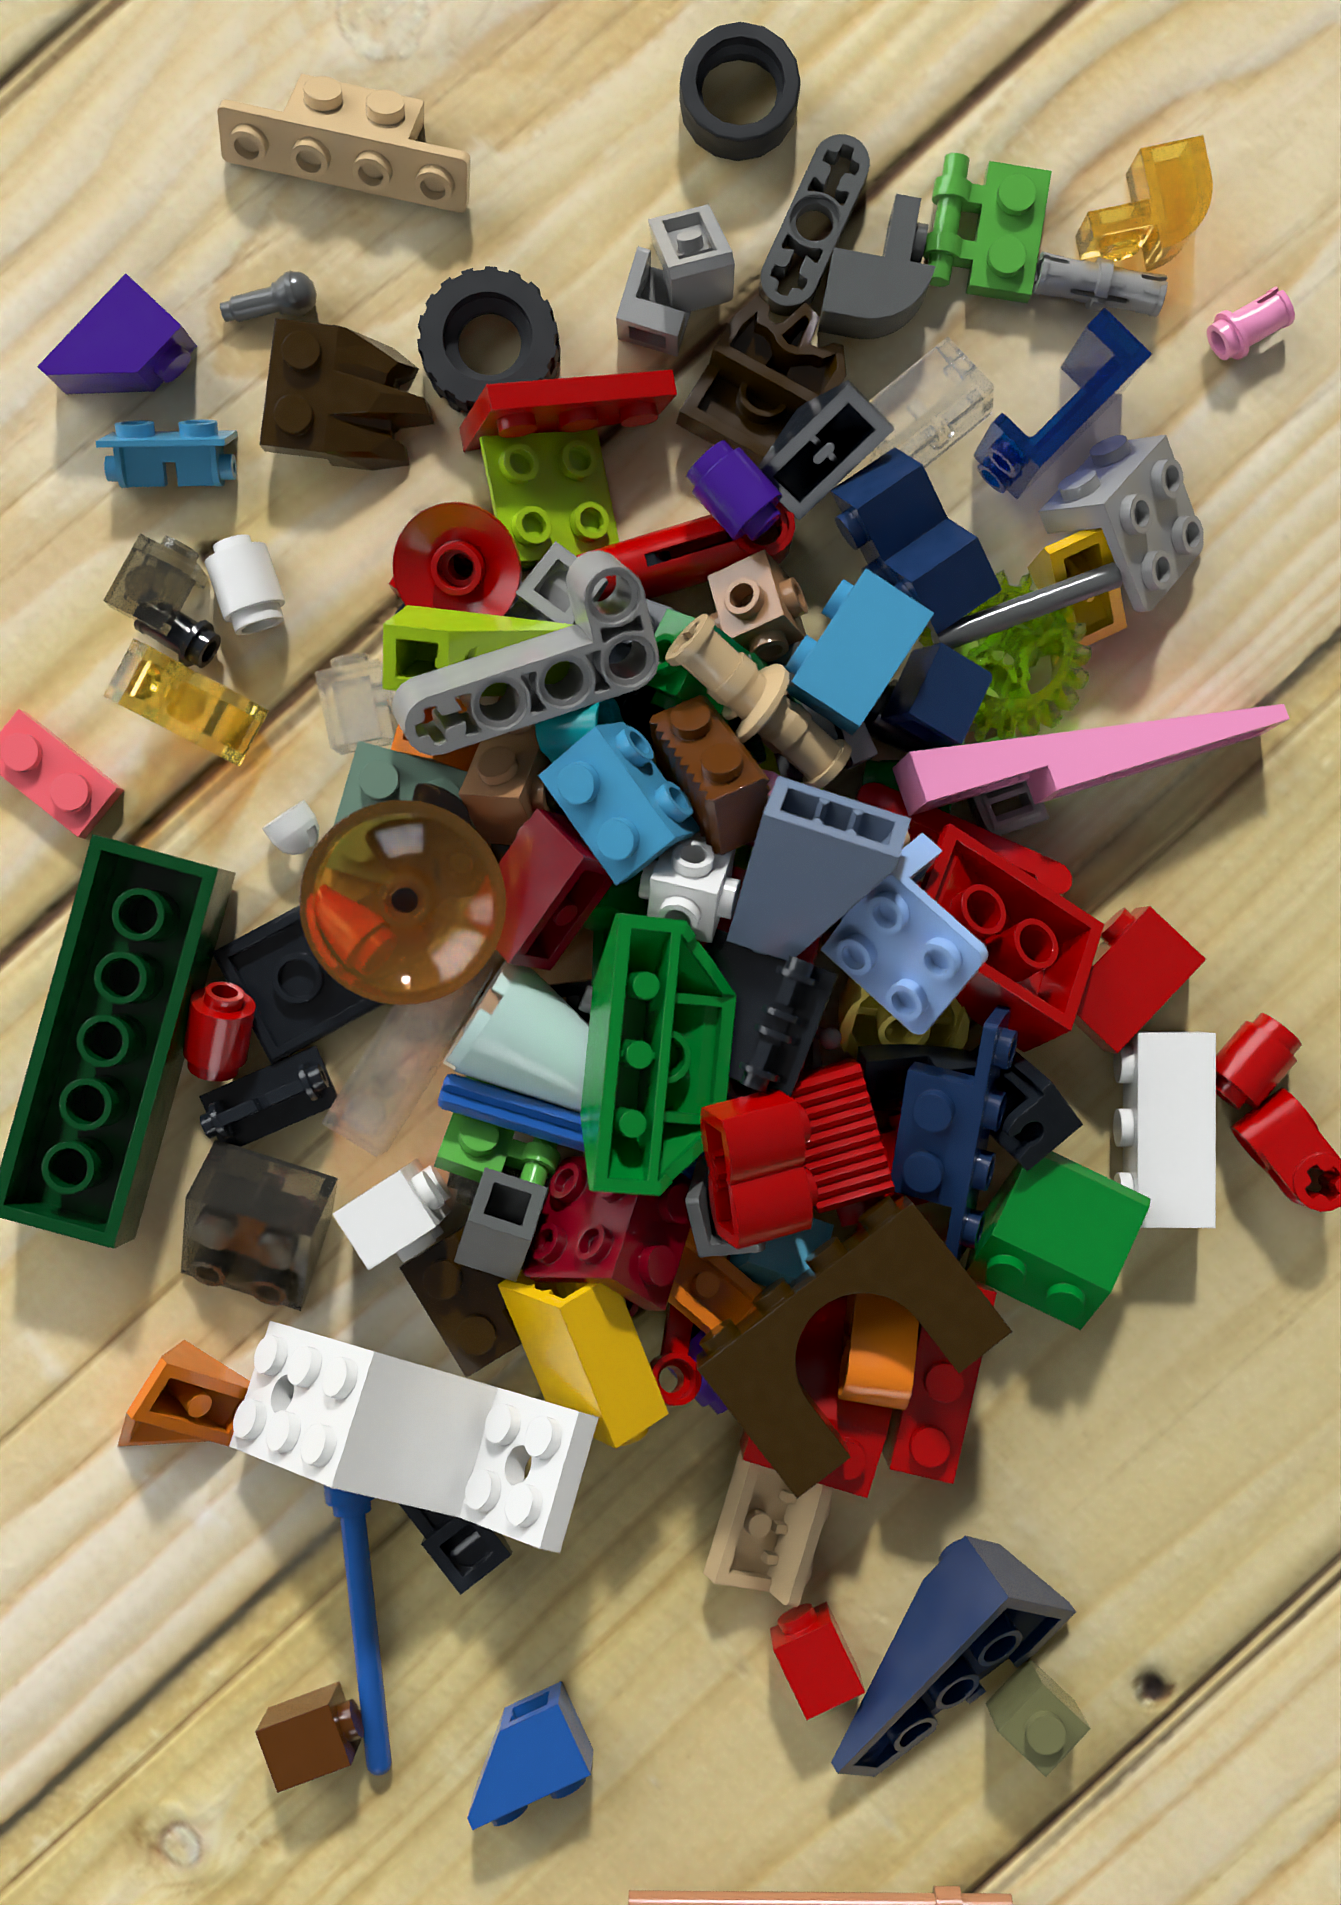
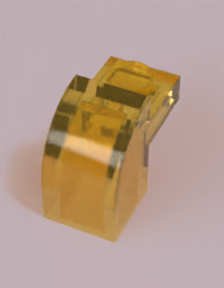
[1075,135,1213,271]
[103,638,269,767]

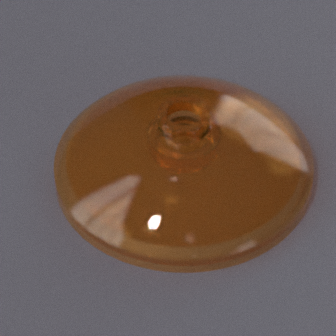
[299,800,506,1005]

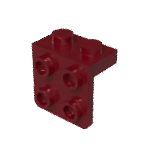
[523,1156,691,1311]

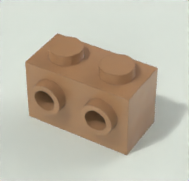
[458,696,559,845]

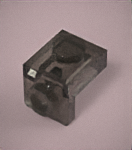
[103,533,209,636]

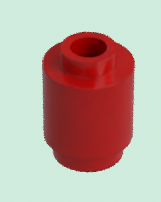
[183,982,256,1082]
[1216,1013,1302,1110]

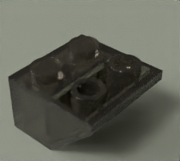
[181,1139,338,1311]

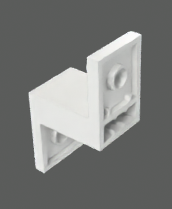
[229,1321,599,1553]

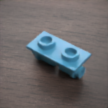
[96,419,238,488]

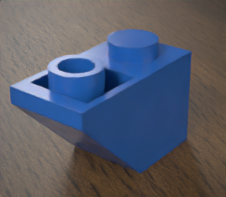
[467,1681,594,1830]

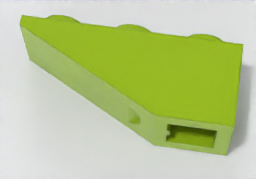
[382,605,575,697]

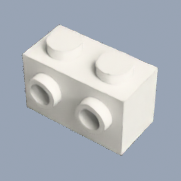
[332,1159,452,1270]

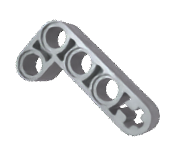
[392,550,659,755]

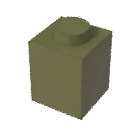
[986,1659,1091,1777]

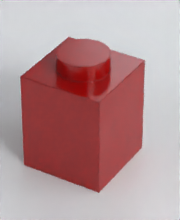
[770,1601,865,1721]

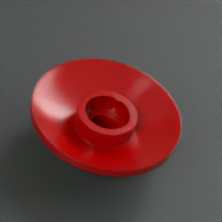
[393,502,522,616]

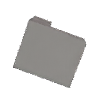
[616,246,691,357]

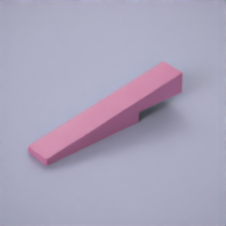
[892,704,1290,816]

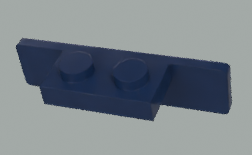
[891,1005,1018,1261]

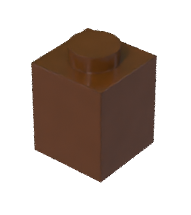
[255,1681,364,1793]

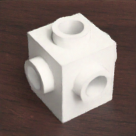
[639,832,741,943]

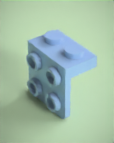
[821,833,988,1035]

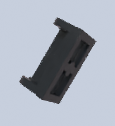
[972,1036,1083,1172]

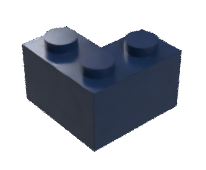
[831,447,1002,634]

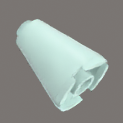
[443,960,589,1113]

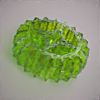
[918,569,1092,742]

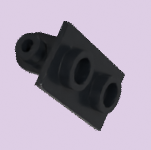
[199,1045,341,1154]

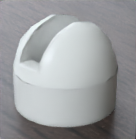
[262,800,319,855]

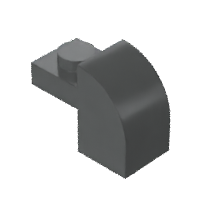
[817,194,935,339]

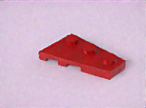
[459,369,677,452]

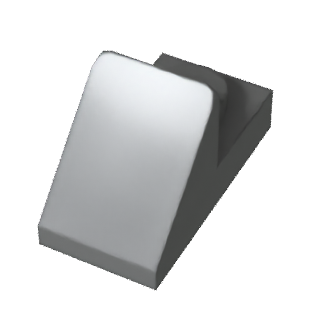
[648,204,735,313]

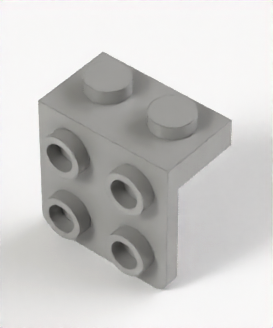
[1039,435,1203,612]

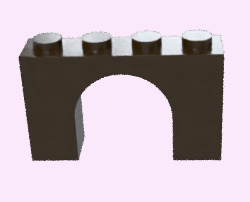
[696,1194,1013,1499]

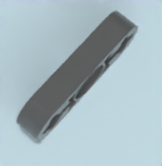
[759,134,870,316]

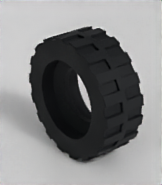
[417,266,561,413]

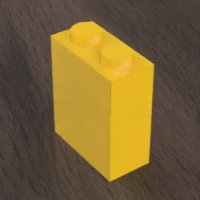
[497,1270,669,1449]

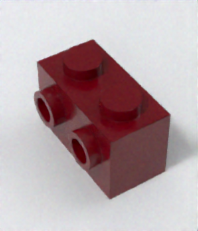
[464,808,613,971]

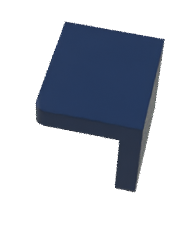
[881,643,992,749]

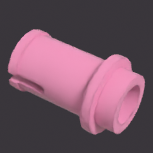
[1207,287,1295,360]

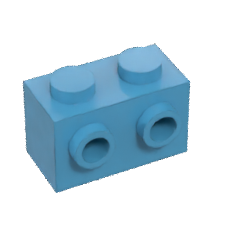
[785,568,934,736]

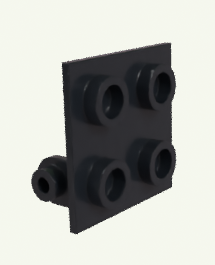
[706,928,839,1097]

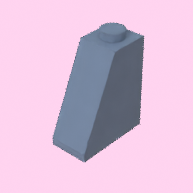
[726,776,911,961]

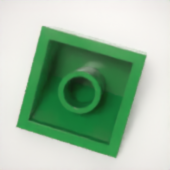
[965,1151,1151,1330]

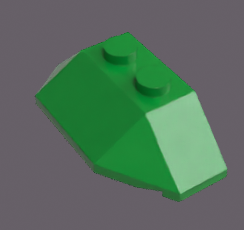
[580,913,736,1196]

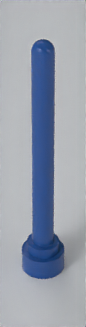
[323,1485,392,1776]

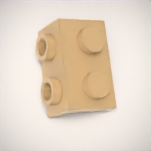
[703,1450,833,1607]

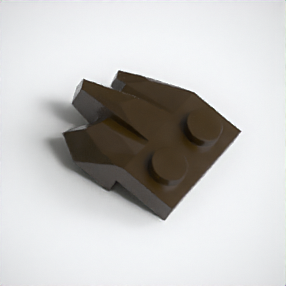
[676,295,847,467]
[259,318,434,471]
[399,1224,529,1378]

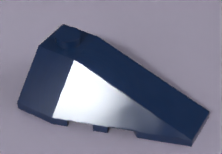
[831,1535,1076,1777]

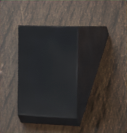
[758,380,895,521]

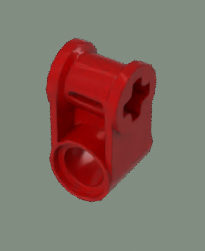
[1230,1087,1341,1212]

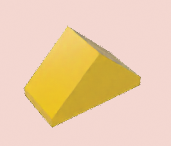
[1027,528,1127,654]

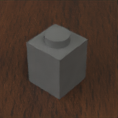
[454,1167,548,1282]

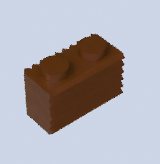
[649,695,771,855]

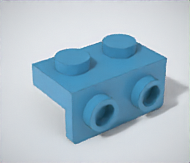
[538,722,700,886]

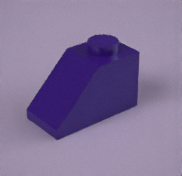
[37,273,197,394]

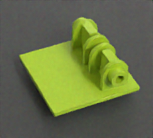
[479,430,619,572]

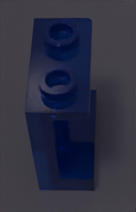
[973,308,1152,500]

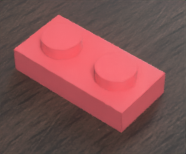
[0,709,124,839]

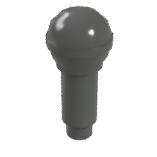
[220,271,317,322]

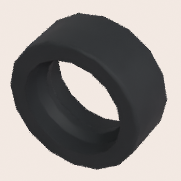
[679,22,801,161]

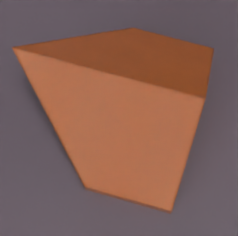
[117,1340,250,1447]

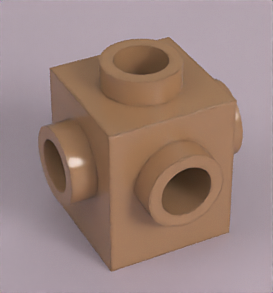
[707,549,808,662]

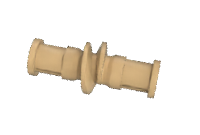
[665,614,852,789]

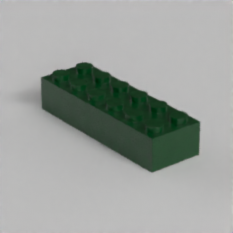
[0,834,236,1249]

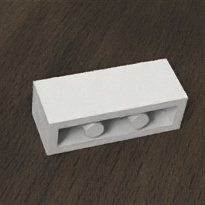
[1113,1031,1216,1228]

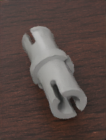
[1032,251,1168,317]

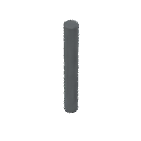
[931,562,1122,649]

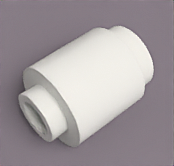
[205,534,285,635]

